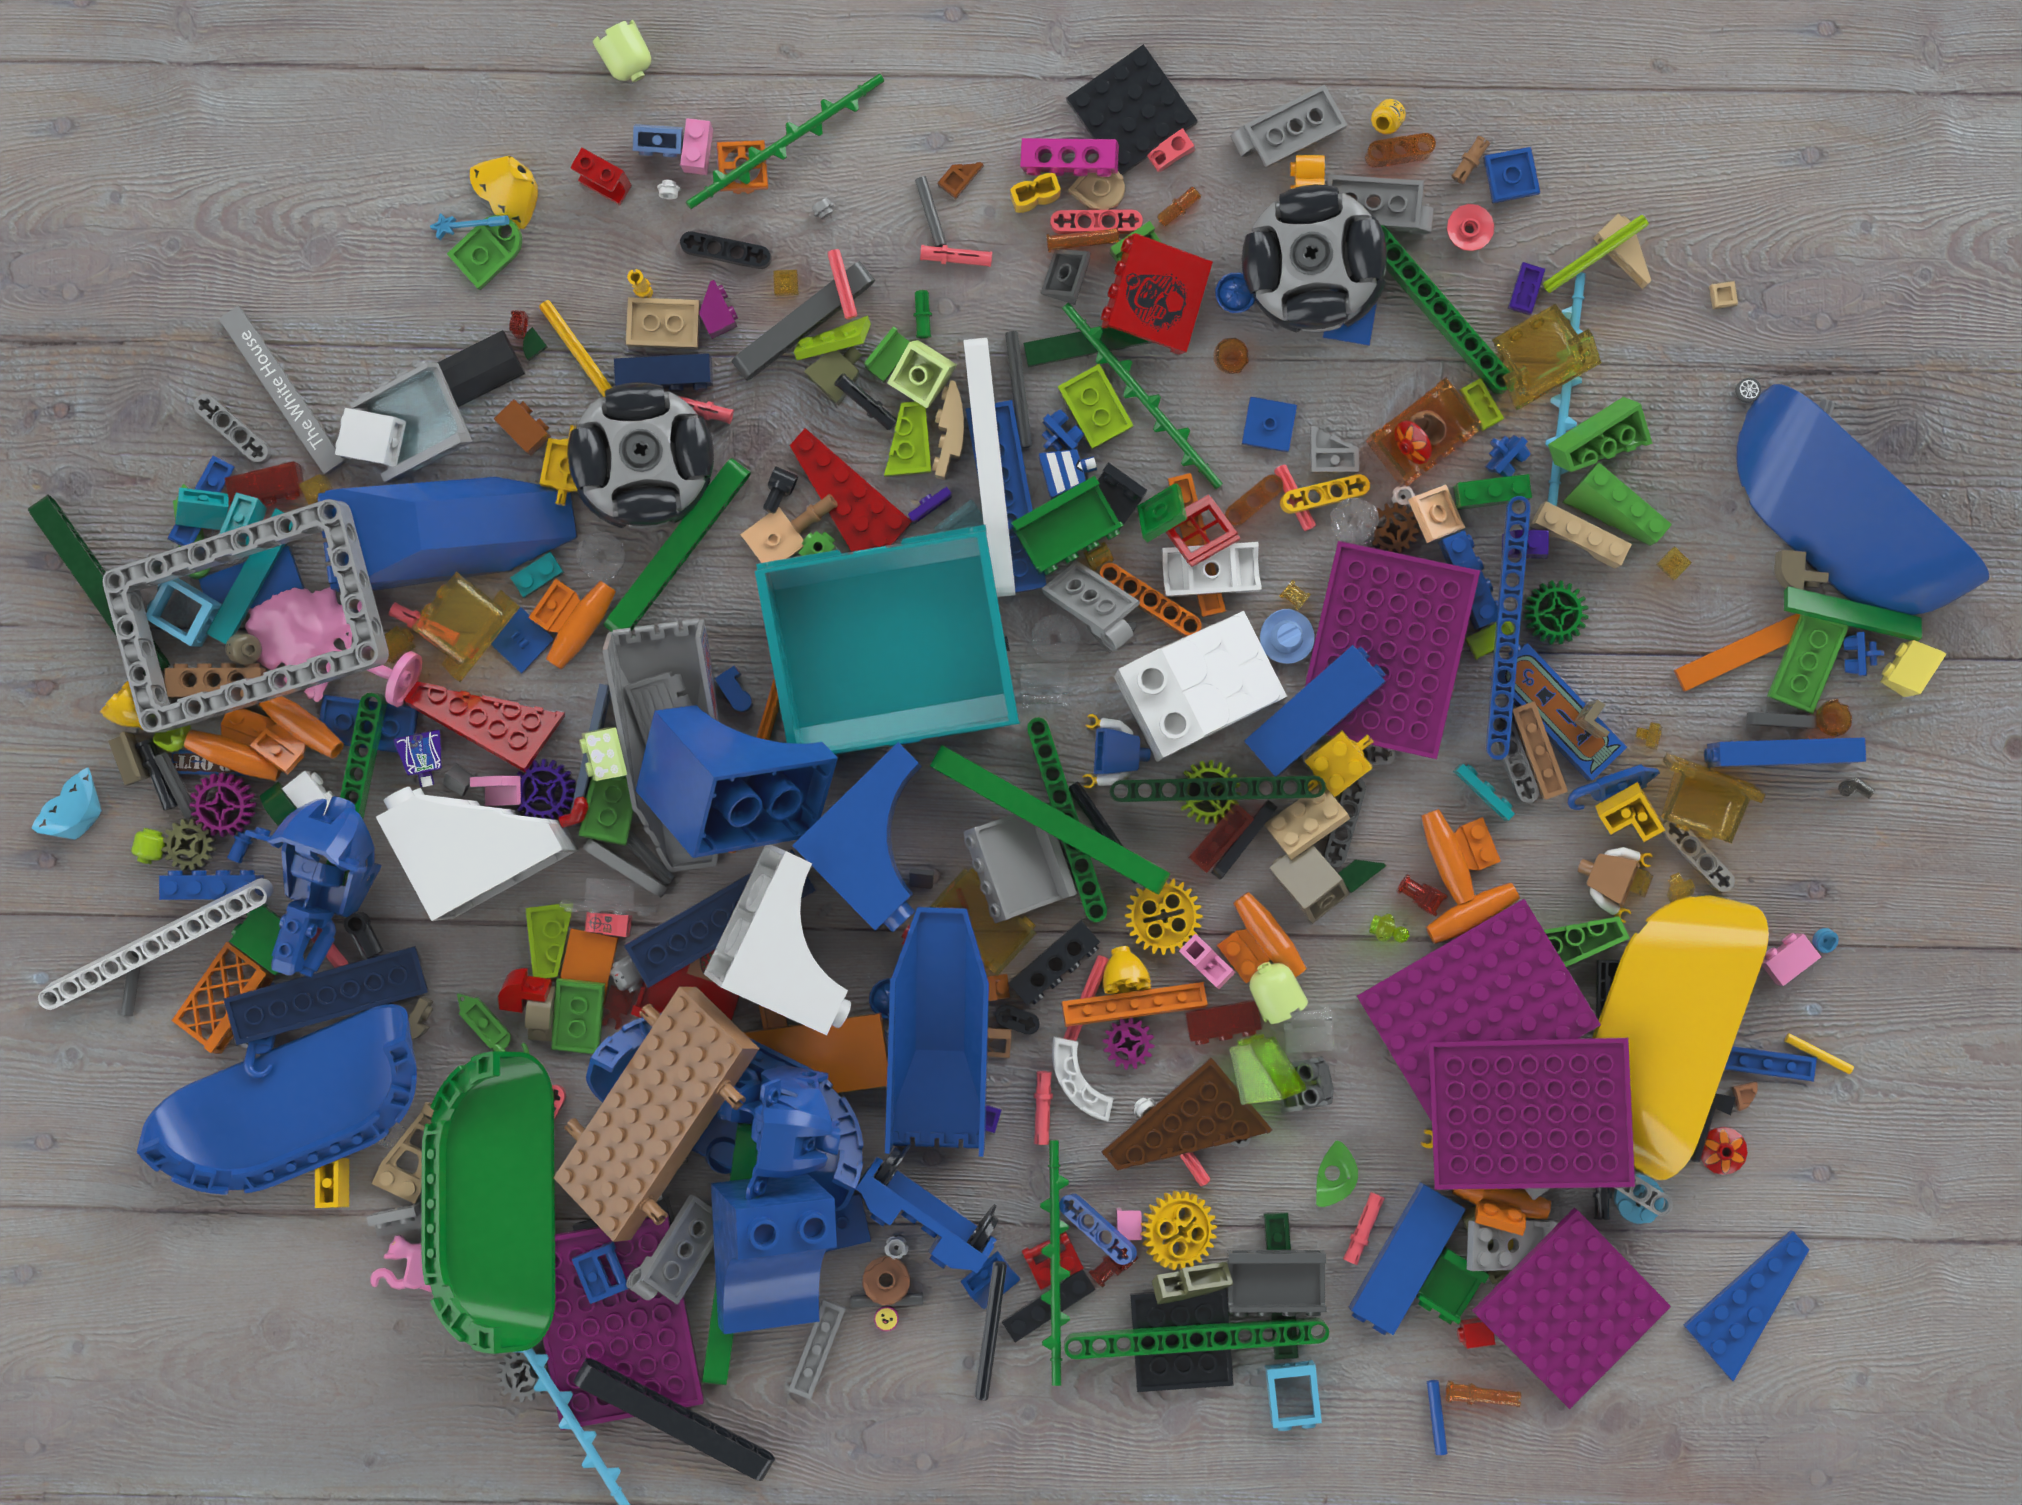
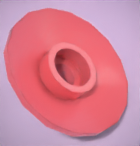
[1447,204,1494,251]

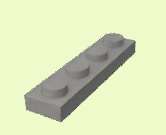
[788,1299,846,1400]

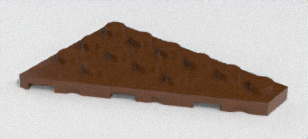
[1101,1057,1273,1171]

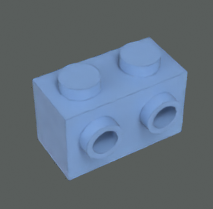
[633,124,683,157]

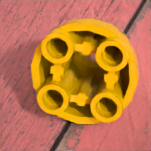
[100,681,143,730]
[1103,946,1151,994]

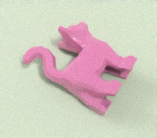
[370,1235,432,1292]

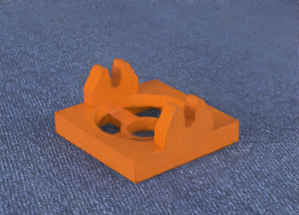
[717,140,768,194]

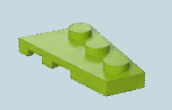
[794,316,871,360]
[884,401,932,477]
[525,902,574,978]

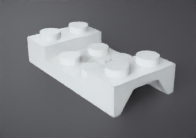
[1161,542,1262,598]

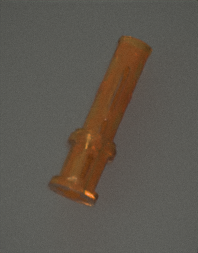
[1446,1381,1521,1407]

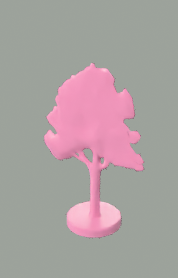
[245,587,422,707]

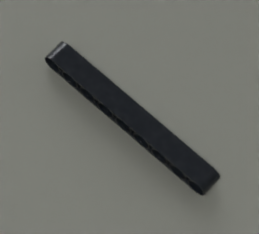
[573,1358,775,1481]

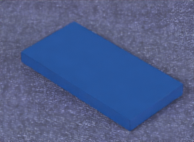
[198,546,305,609]
[319,695,418,753]

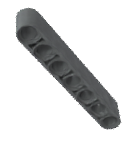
[732,261,875,381]

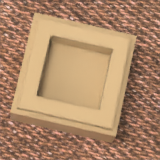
[1709,281,1738,309]

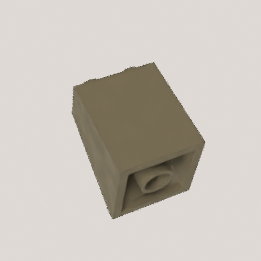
[1269,845,1349,924]

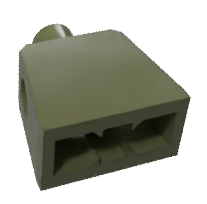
[804,346,862,406]

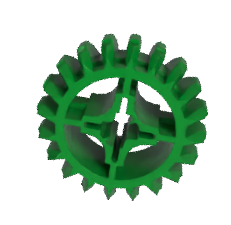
[1523,580,1589,645]

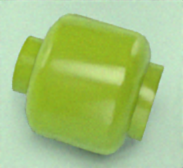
[131,828,166,864]

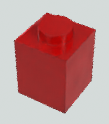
[1457,1318,1496,1349]

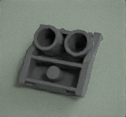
[1271,1056,1334,1113]

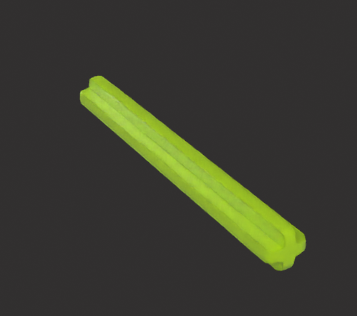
[1543,215,1649,293]

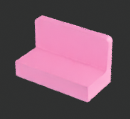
[470,776,521,806]

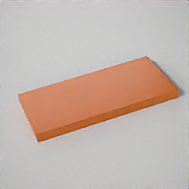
[743,1013,888,1093]

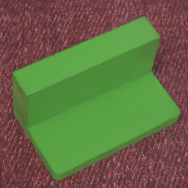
[864,326,909,383]

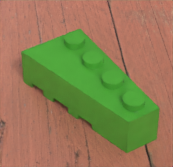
[1544,916,1630,967]

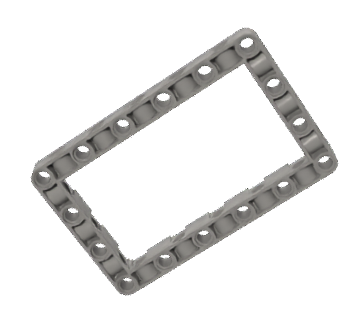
[103,499,389,733]

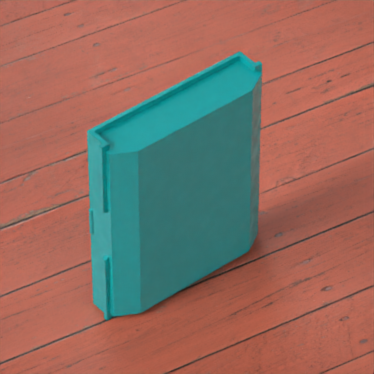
[755,524,1020,755]

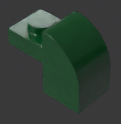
[260,781,297,827]

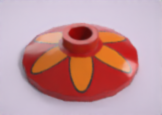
[1394,420,1432,465]
[1701,1127,1748,1175]

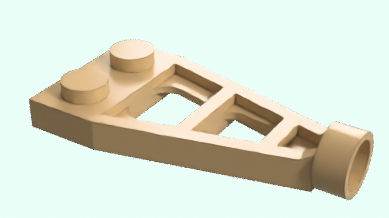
[372,1102,434,1204]

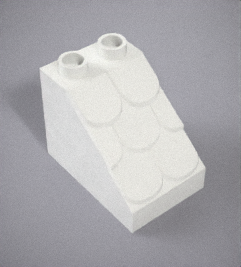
[1114,611,1287,762]
[376,787,579,921]

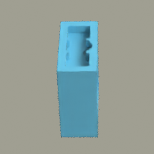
[146,578,222,647]
[1265,1360,1322,1431]

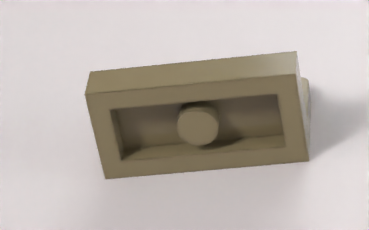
[1573,699,1610,738]
[108,732,150,786]

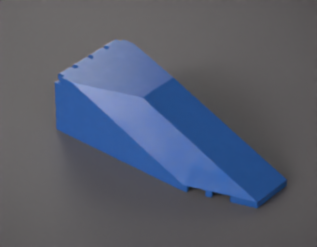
[317,477,577,593]
[885,907,989,1157]

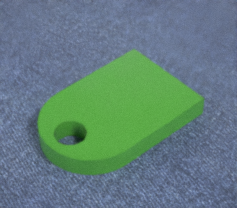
[447,215,522,290]

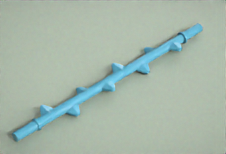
[1545,272,1588,506]
[518,1348,630,1505]

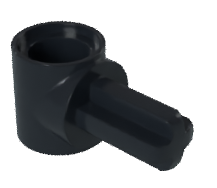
[763,466,798,514]

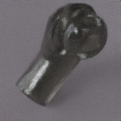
[1838,777,1875,799]

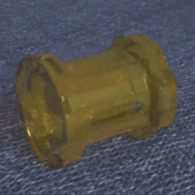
[1083,542,1114,571]
[1280,580,1311,611]

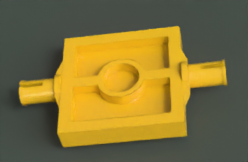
[539,425,578,506]
[1304,730,1374,797]

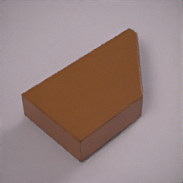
[937,162,984,200]

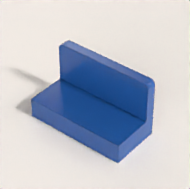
[960,1251,1020,1309]

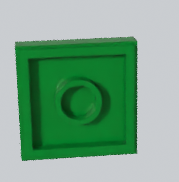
[1137,483,1187,543]

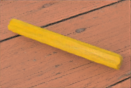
[539,300,612,397]

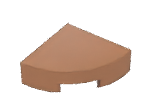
[1732,1081,1758,1111]

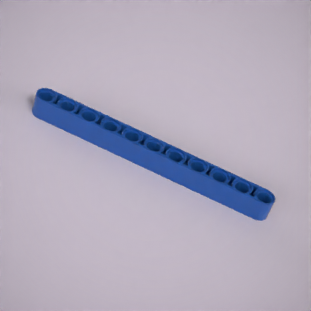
[1485,496,1530,760]

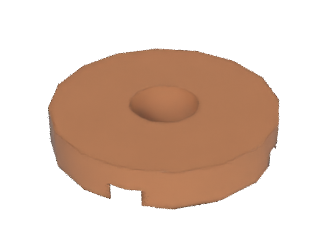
[863,1256,910,1305]

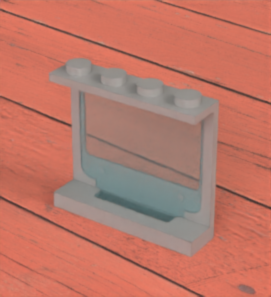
[350,361,473,482]

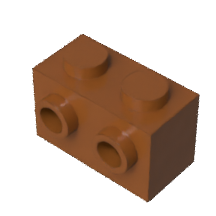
[494,399,551,456]

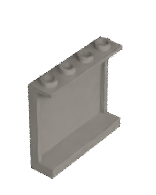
[963,814,1077,923]

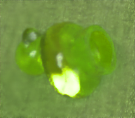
[1369,913,1410,943]

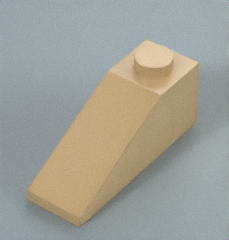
[1593,213,1651,289]

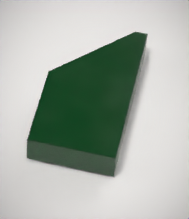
[1338,859,1386,893]

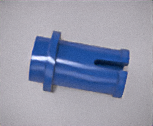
[227,832,253,863]

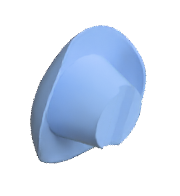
[1260,609,1315,664]

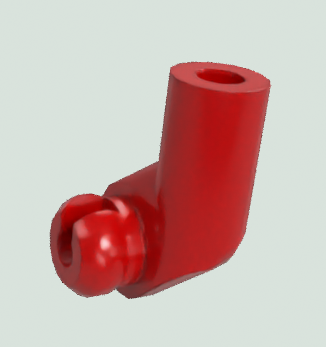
[559,797,589,828]

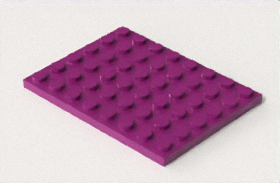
[1305,541,1480,759]
[1357,899,1601,1122]
[1429,1037,1635,1190]
[543,1215,704,1431]

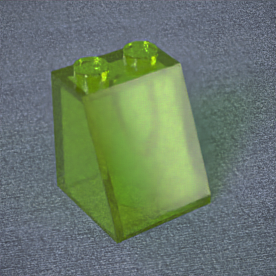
[1229,1034,1307,1105]

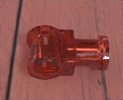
[1396,874,1448,917]
[1088,1241,1138,1288]

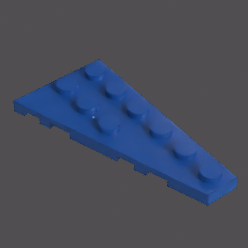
[1683,1230,1810,1382]

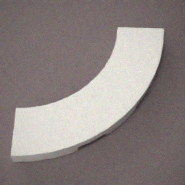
[1052,1037,1114,1122]

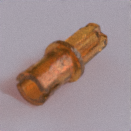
[1157,186,1201,226]

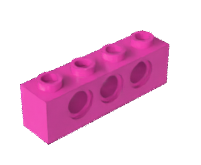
[1020,138,1119,177]

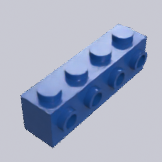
[1438,530,1498,630]
[159,870,264,900]

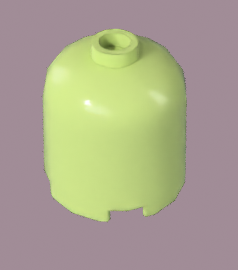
[593,20,651,82]
[1249,962,1308,1024]

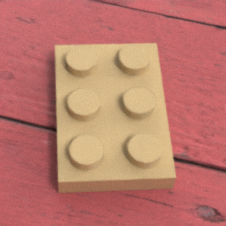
[626,297,700,349]
[1265,786,1350,860]

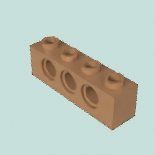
[165,663,267,698]

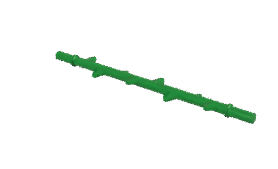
[686,74,884,209]
[1062,302,1223,489]
[1040,1140,1070,1386]

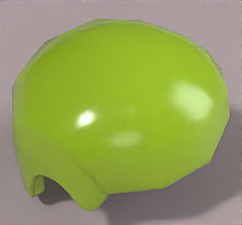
[153,725,192,752]

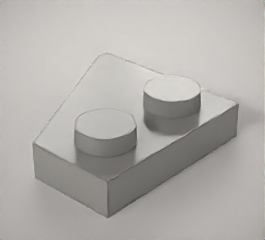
[1310,426,1359,473]

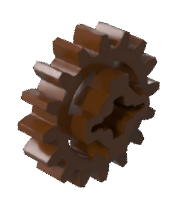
[1367,502,1419,554]

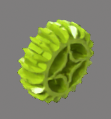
[1178,760,1241,825]

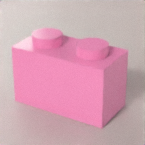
[680,118,713,175]
[1761,933,1821,986]

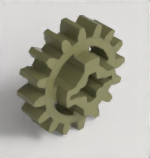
[161,819,216,870]

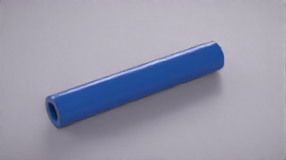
[1427,1380,1448,1455]

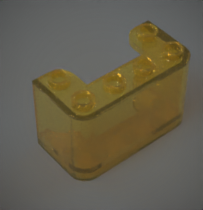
[930,868,1036,976]

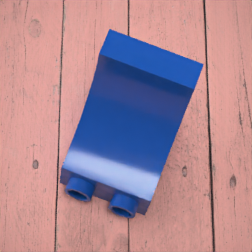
[635,705,838,858]
[792,742,923,932]
[711,1174,837,1334]

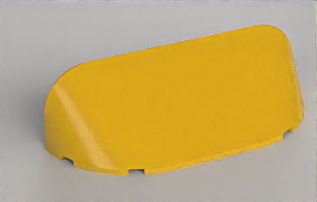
[1592,895,1769,1180]

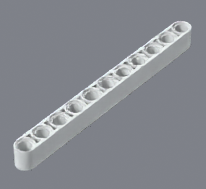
[963,338,1016,597]
[38,878,273,1010]

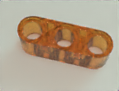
[1365,133,1436,168]
[1224,474,1283,529]

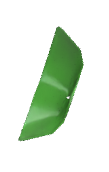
[1316,1140,1358,1207]

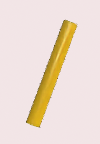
[1784,1033,1854,1074]

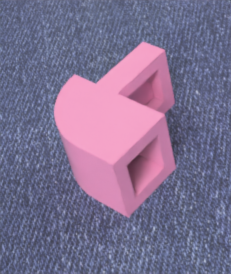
[1179,934,1236,989]

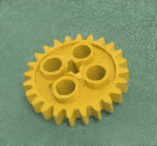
[1124,878,1203,955]
[1140,1190,1217,1270]

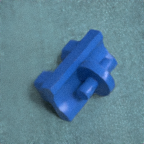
[1042,409,1084,451]
[1485,435,1531,477]
[1844,632,1884,677]

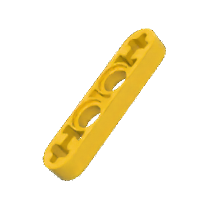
[1280,474,1370,514]

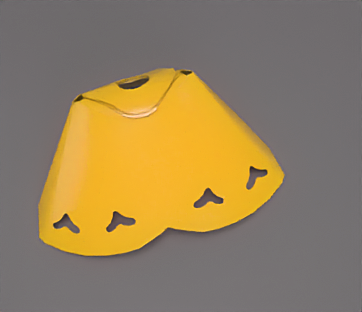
[470,155,538,229]

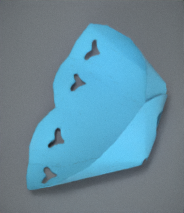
[32,767,102,840]

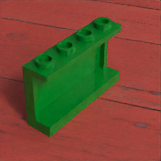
[1010,476,1123,576]

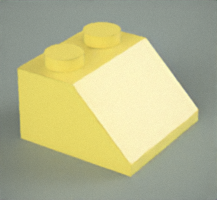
[1880,640,1946,697]

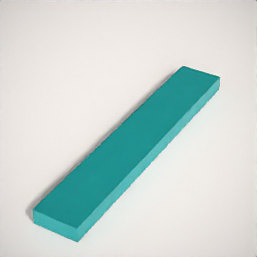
[206,508,293,644]

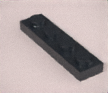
[1002,1269,1096,1343]

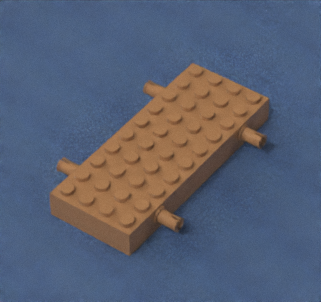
[553,987,760,1242]

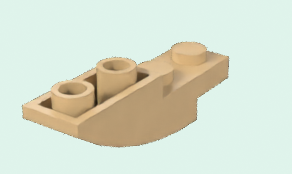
[932,380,964,480]

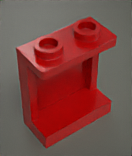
[571,147,632,205]

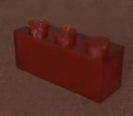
[224,461,307,505]
[1187,803,1254,873]
[1184,1000,1262,1045]

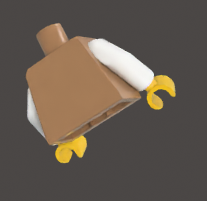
[1578,847,1653,923]

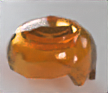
[1213,338,1249,374]
[1815,698,1852,737]

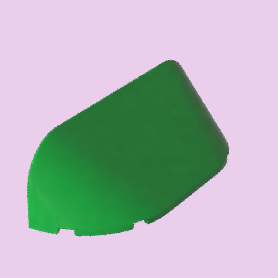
[421,1051,555,1354]

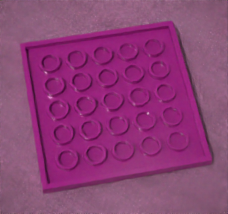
[1472,1207,1671,1409]

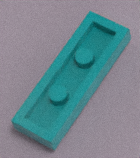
[1453,764,1515,821]

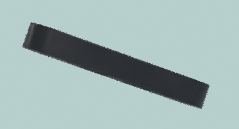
[680,231,772,269]
[1211,799,1278,880]

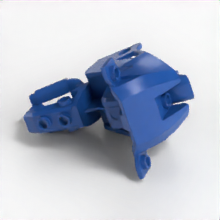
[245,796,381,978]
[717,1065,841,1200]

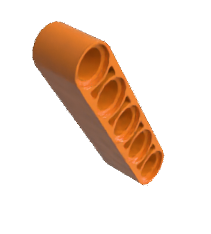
[1099,563,1201,637]

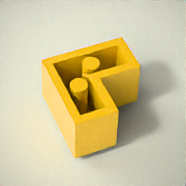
[1595,782,1665,842]

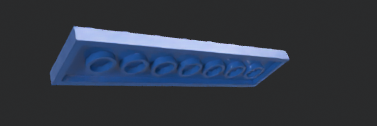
[965,400,1047,593]

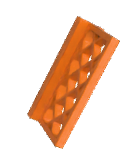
[171,942,276,1054]

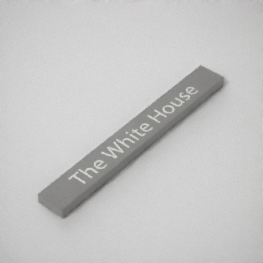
[219,306,345,475]

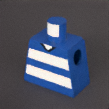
[1039,449,1097,500]

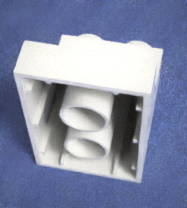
[704,845,851,1035]

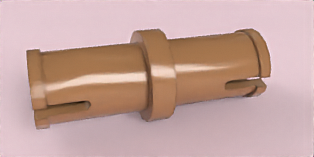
[1451,136,1490,184]
[791,494,838,533]

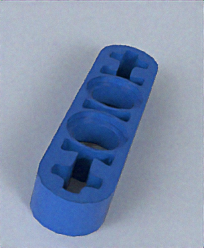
[1059,1194,1137,1265]

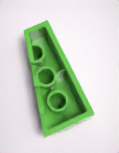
[1548,397,1653,472]
[1562,462,1672,546]

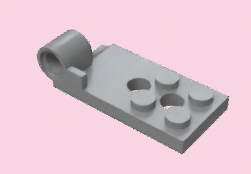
[1230,84,1348,167]
[1328,175,1434,235]
[1042,561,1140,651]
[626,1194,714,1304]
[1467,1219,1561,1271]

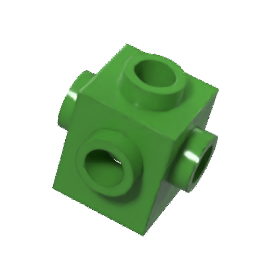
[799,531,837,556]

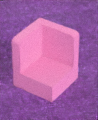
[1116,1208,1142,1240]

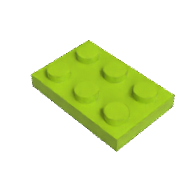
[1058,364,1134,450]

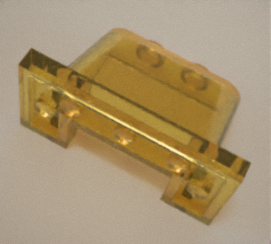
[1492,304,1601,410]
[412,572,520,682]
[1661,752,1766,844]

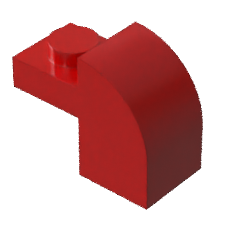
[498,968,552,1013]

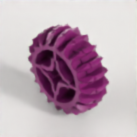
[189,772,256,837]

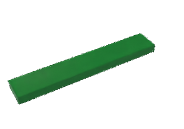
[1784,586,1922,641]

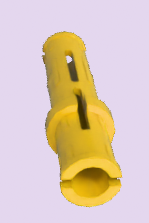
[627,269,653,298]

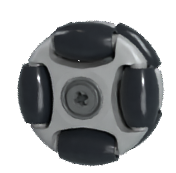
[1241,184,1387,333]
[567,382,714,529]

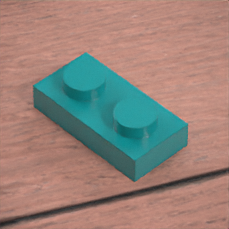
[510,552,565,598]

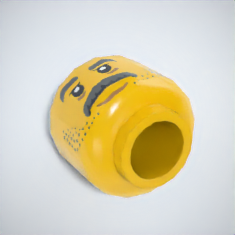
[1371,99,1406,135]

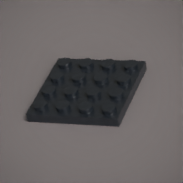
[1066,44,1198,175]
[1130,1288,1234,1392]

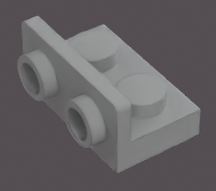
[367,1203,421,1237]

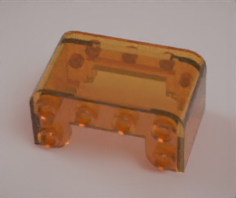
[1366,377,1482,487]

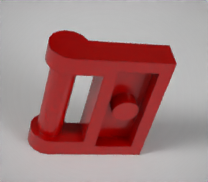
[1022,1231,1084,1290]

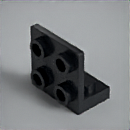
[1098,462,1147,531]

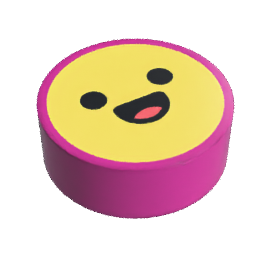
[874,1306,899,1331]

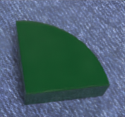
[523,327,548,361]

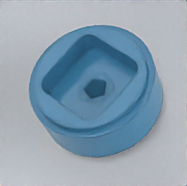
[1812,928,1839,953]

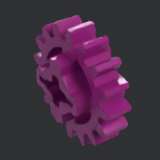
[1102,1018,1155,1070]

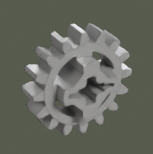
[496,1349,550,1402]

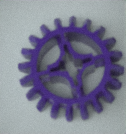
[517,759,576,820]

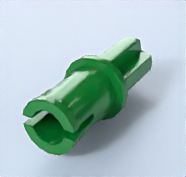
[913,290,932,339]

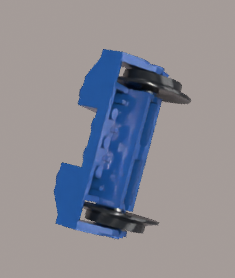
[856,1145,999,1274]

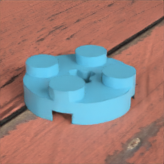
[1614,1174,1664,1224]

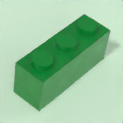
[1453,474,1532,510]

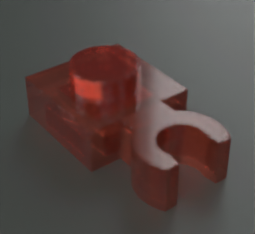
[509,310,529,339]
[602,985,635,1030]

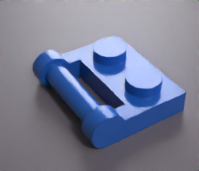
[572,1241,629,1304]

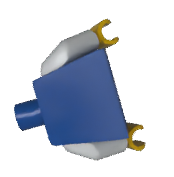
[1083,714,1151,788]

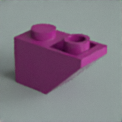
[699,280,738,339]

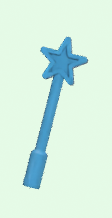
[430,213,510,240]

